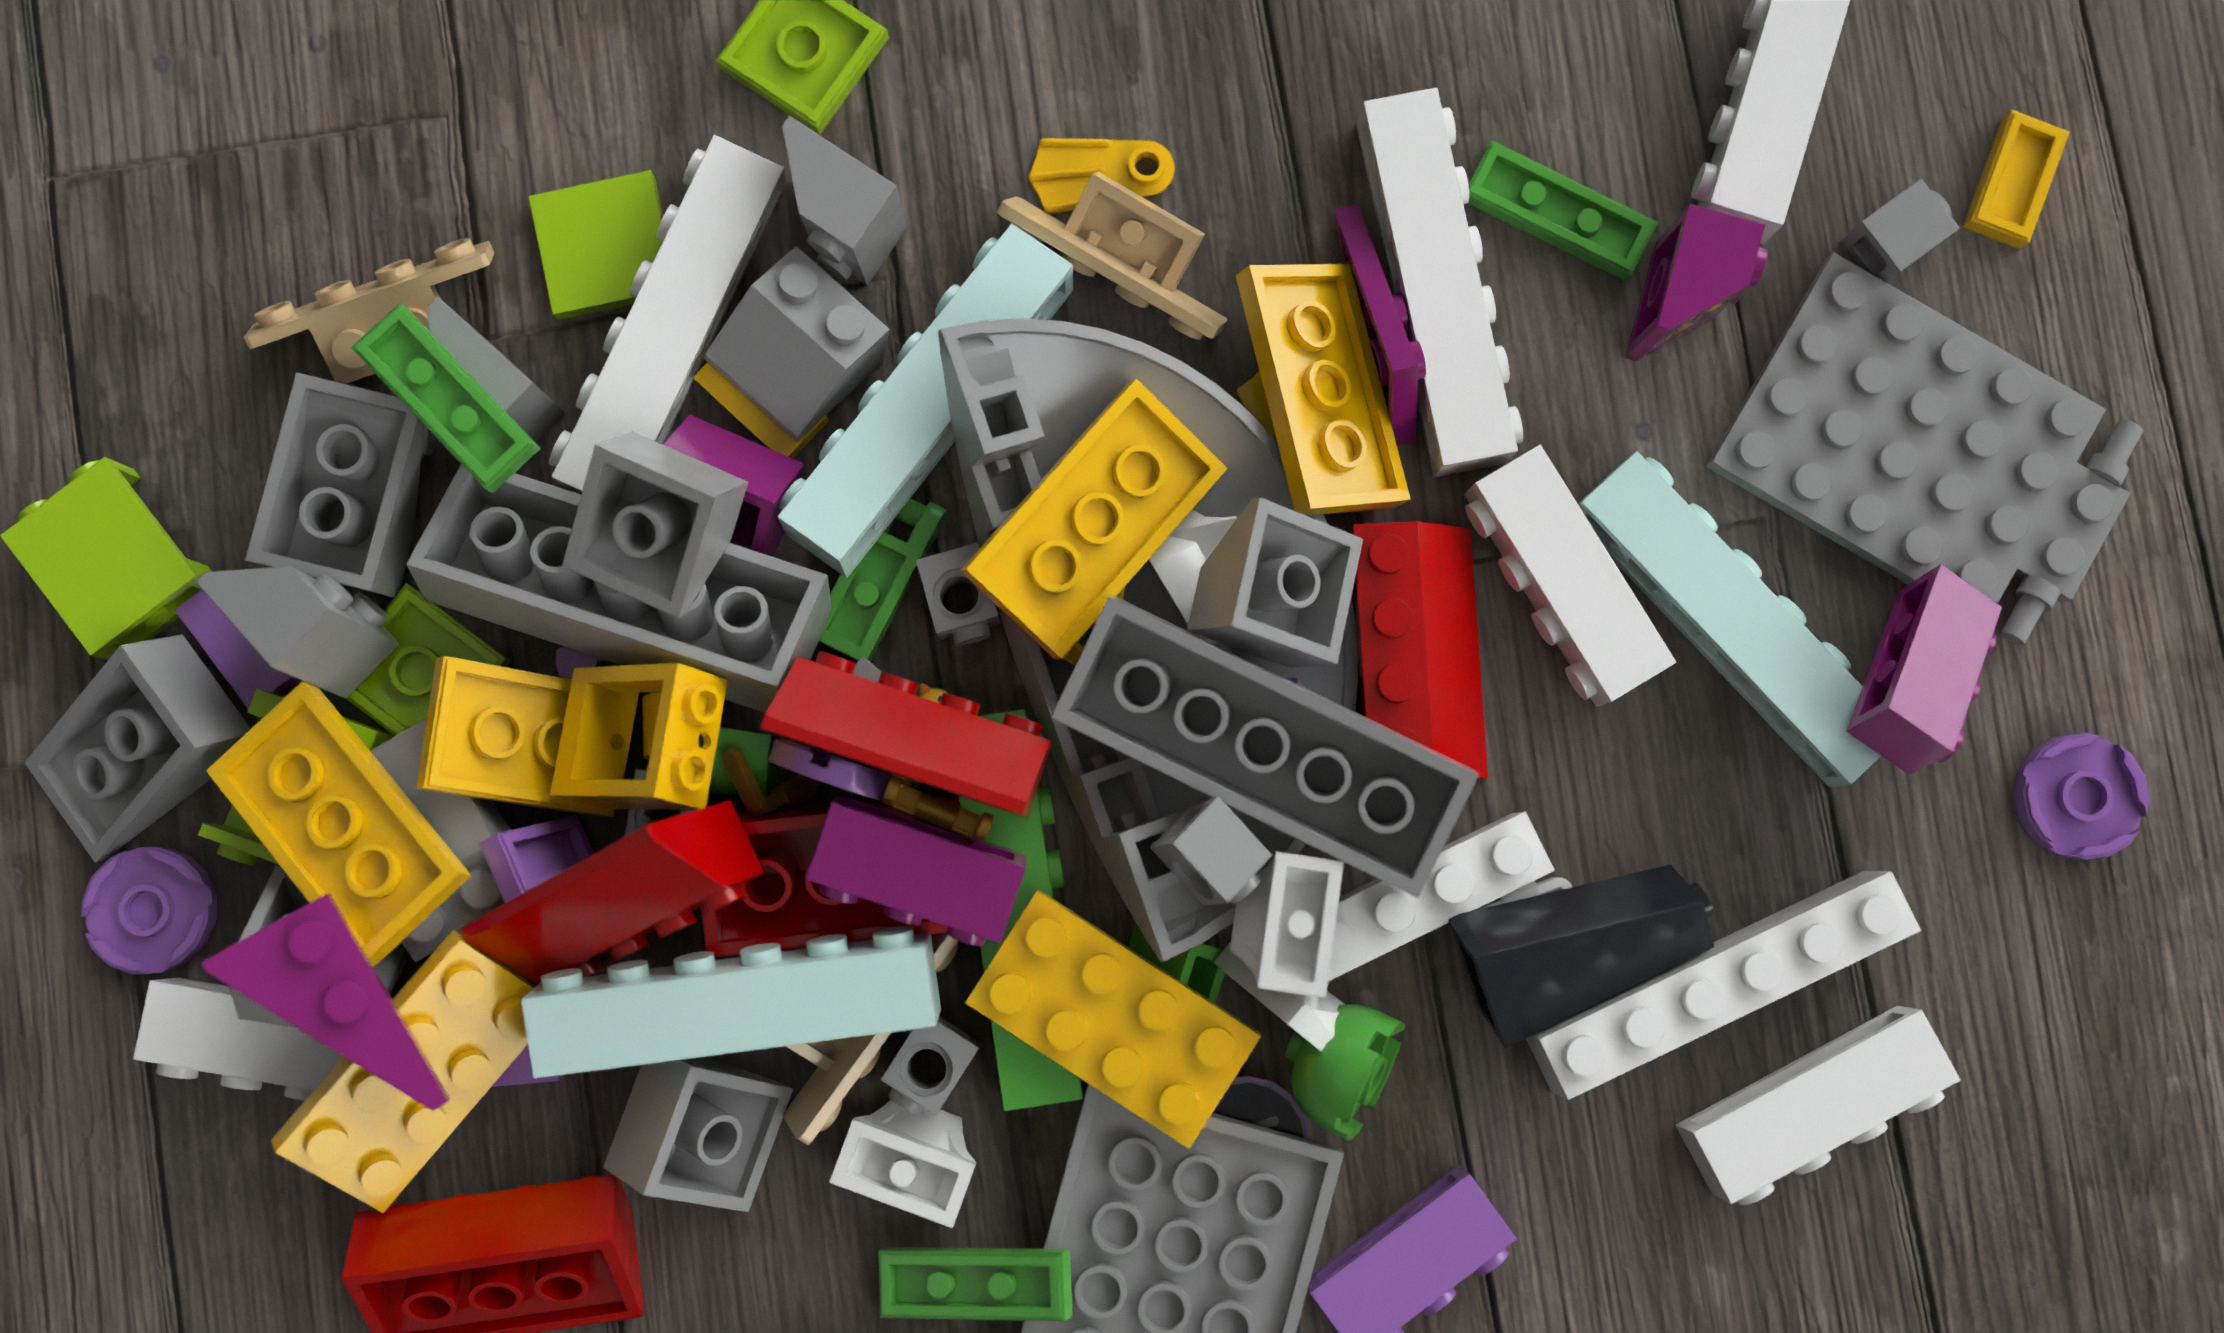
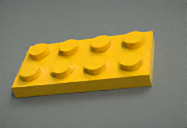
[1235,264,1411,516]
[960,378,1228,660]
[206,681,472,967]
[965,889,1261,1149]
[271,929,537,1213]

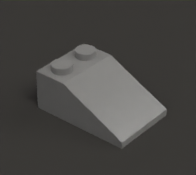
[245,372,424,598]
[24,634,251,863]
[370,718,511,962]

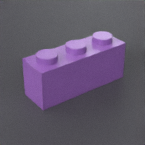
[1308,1165,1517,1333]

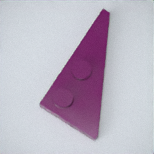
[1334,204,1426,446]
[201,893,450,1111]

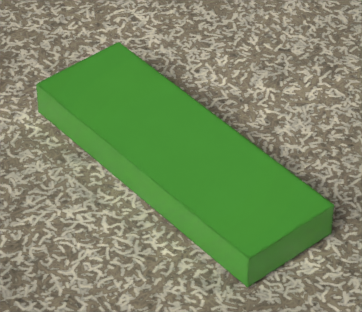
[1467,140,1658,282]
[351,302,541,493]
[878,1247,1073,1321]

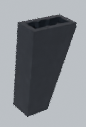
[1448,864,1714,1048]

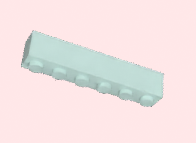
[777,223,1073,578]
[1578,451,1881,787]
[521,926,941,1078]

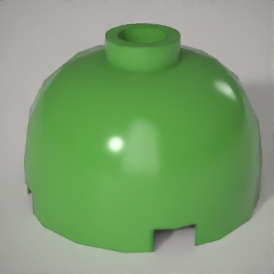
[1285,1004,1405,1141]

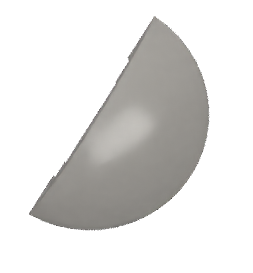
[938,318,1359,962]

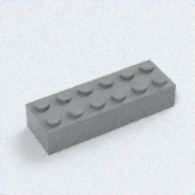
[406,464,832,713]
[1051,596,1479,898]

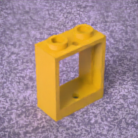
[550,663,728,810]

